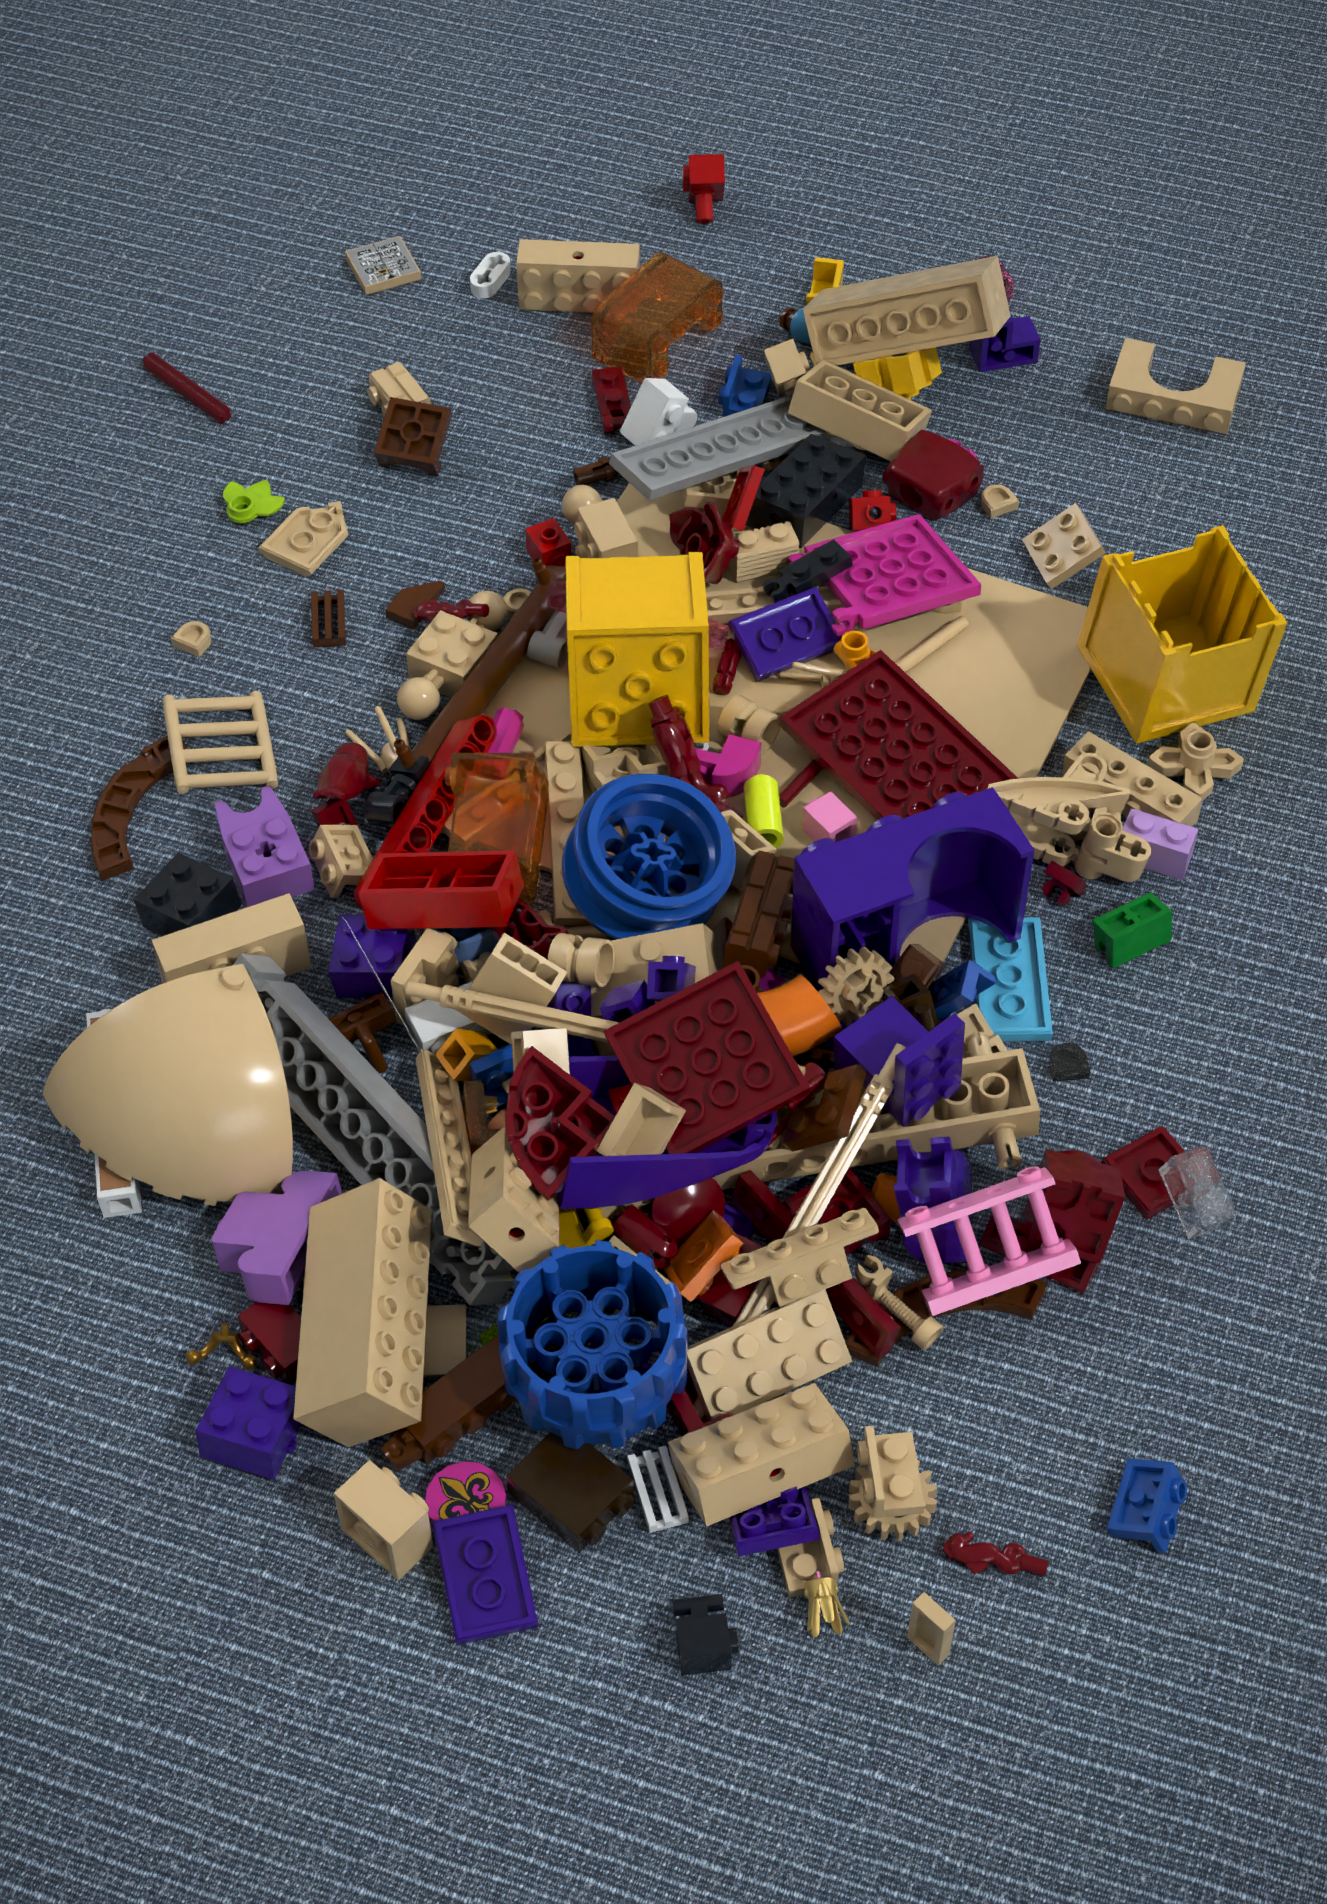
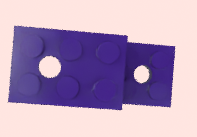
[834,996,965,1126]

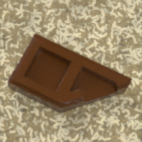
[385,581,445,629]

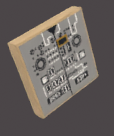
[345,236,421,295]

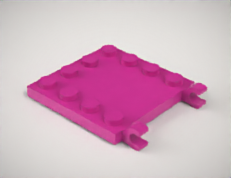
[788,514,981,636]

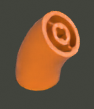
[757,974,843,1056]

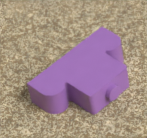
[211,1171,342,1305]

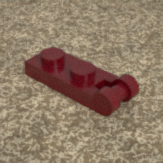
[592,366,631,434]

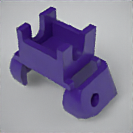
[894,1137,973,1263]

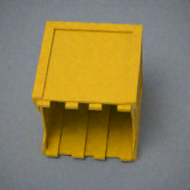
[1077,525,1287,744]
[566,552,709,747]

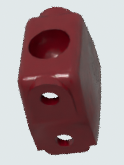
[882,430,984,520]

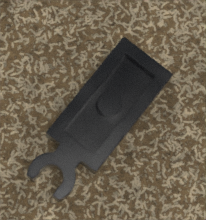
[762,539,853,603]

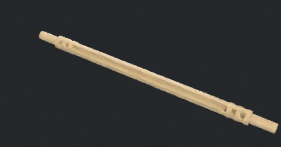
[406,981,806,1075]
[693,1043,906,1419]

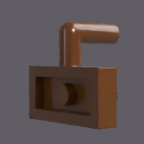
[328,992,397,1073]

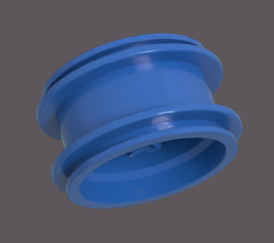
[562,773,736,940]

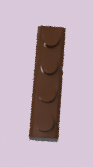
[723,850,795,978]

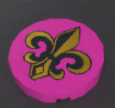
[425,1461,507,1524]

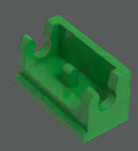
[1092,892,1172,968]

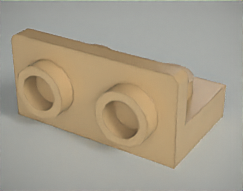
[309,825,373,898]
[857,1426,925,1518]
[777,1498,844,1598]

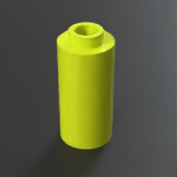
[743,774,784,848]

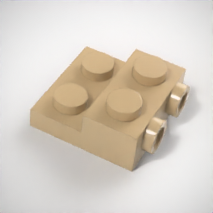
[391,928,460,1025]

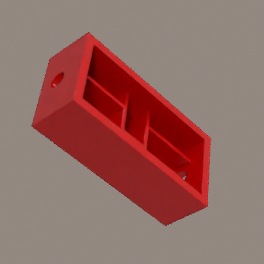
[359,850,524,929]

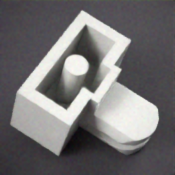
[620,378,697,446]

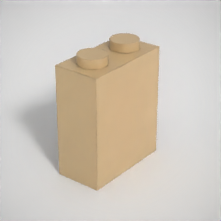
[456,933,567,1044]

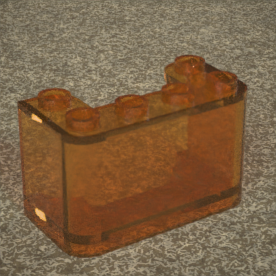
[591,252,724,383]

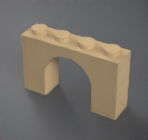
[1106,338,1246,434]

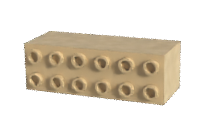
[803,256,1011,365]
[293,1178,432,1448]

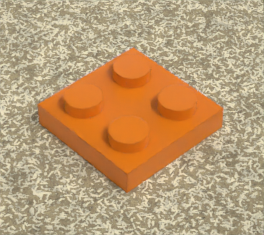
[663,1210,744,1302]

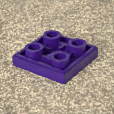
[729,1486,820,1557]

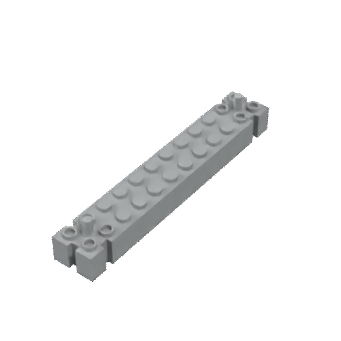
[233,954,514,1306]

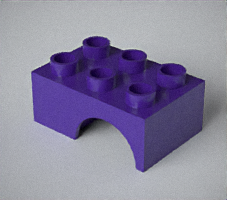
[790,787,1034,992]

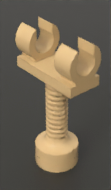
[855,1255,944,1351]

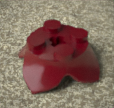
[669,502,739,585]

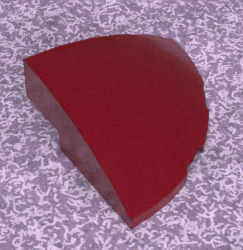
[505,1046,615,1201]

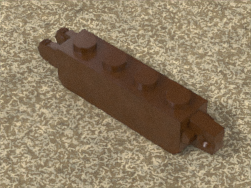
[381,1318,562,1472]

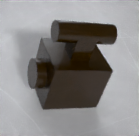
[882,974,939,1032]

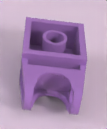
[214,786,315,908]

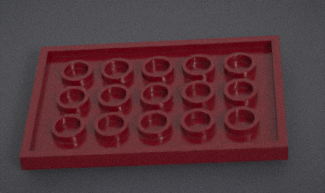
[779,650,1019,820]

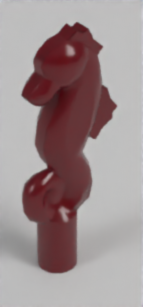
[412,599,489,623]
[942,1531,1049,1577]

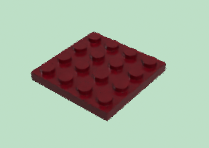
[603,960,811,1154]

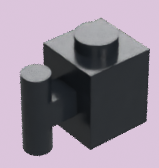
[672,1594,739,1676]

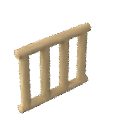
[162,691,278,794]

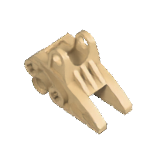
[987,753,1151,882]

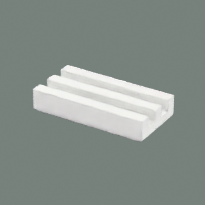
[627,1445,689,1533]

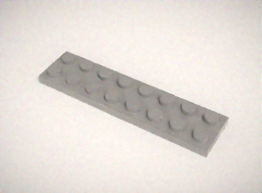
[609,395,831,500]

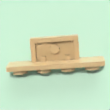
[721,1208,879,1307]

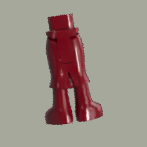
[648,694,730,804]

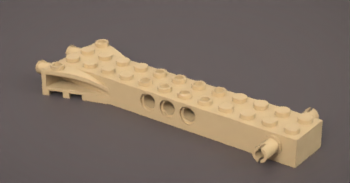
[575,1032,1040,1241]

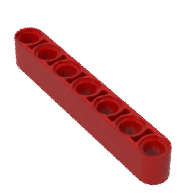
[354,715,497,910]

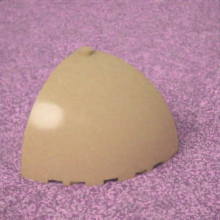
[42,964,293,1206]

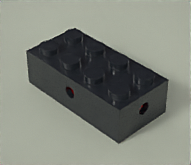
[745,434,866,548]

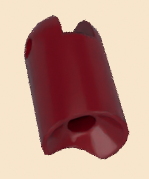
[612,1204,678,1269]

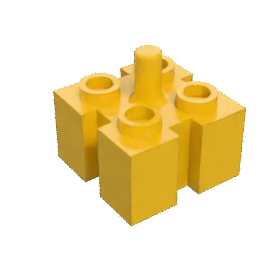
[853,347,942,401]

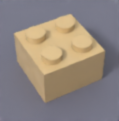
[334,1460,433,1581]

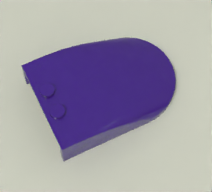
[556,1056,777,1209]

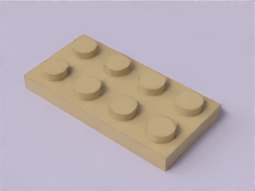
[687,1290,852,1421]

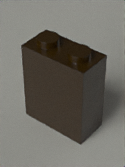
[506,1432,634,1553]

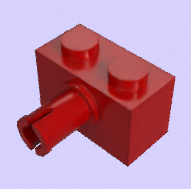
[682,154,725,224]

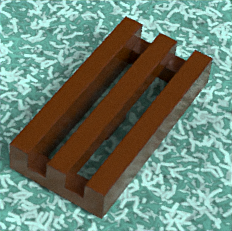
[311,590,346,647]

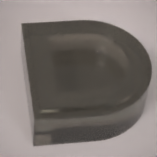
[1049,1043,1090,1082]

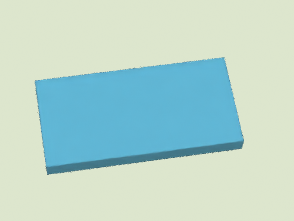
[968,917,1053,1042]

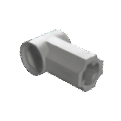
[527,605,568,669]

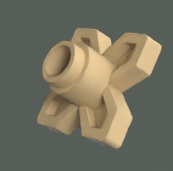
[1148,723,1244,801]

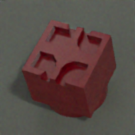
[1022,1149,1125,1263]

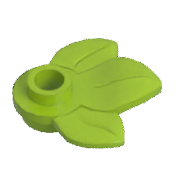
[223,480,285,523]

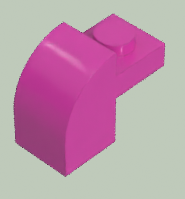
[695,734,762,797]

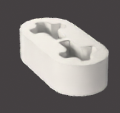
[470,252,511,299]

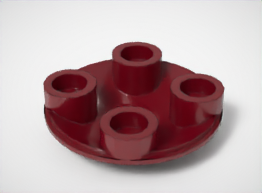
[651,1178,725,1245]

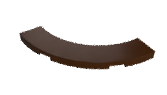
[91,736,188,881]
[845,1269,1048,1367]

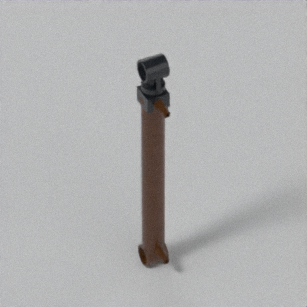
[364,558,566,828]

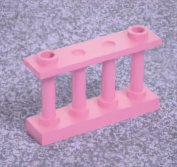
[897,1166,1081,1316]

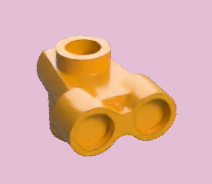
[834,631,878,670]

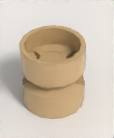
[717,695,781,755]
[548,933,615,987]

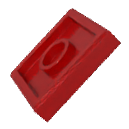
[722,465,765,532]

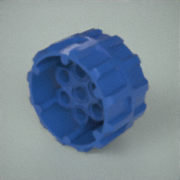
[496,1240,688,1449]

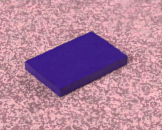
[728,587,842,682]
[432,1504,538,1646]

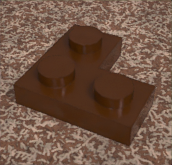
[783,1064,866,1152]

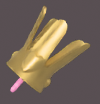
[804,1571,851,1638]

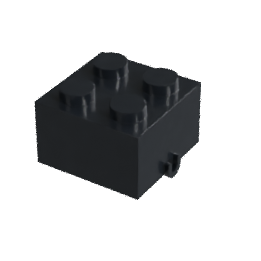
[134,853,241,936]

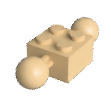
[562,485,638,558]
[397,591,508,720]

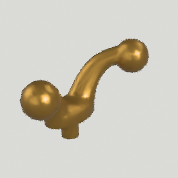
[185,1323,257,1370]

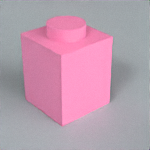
[802,791,857,842]

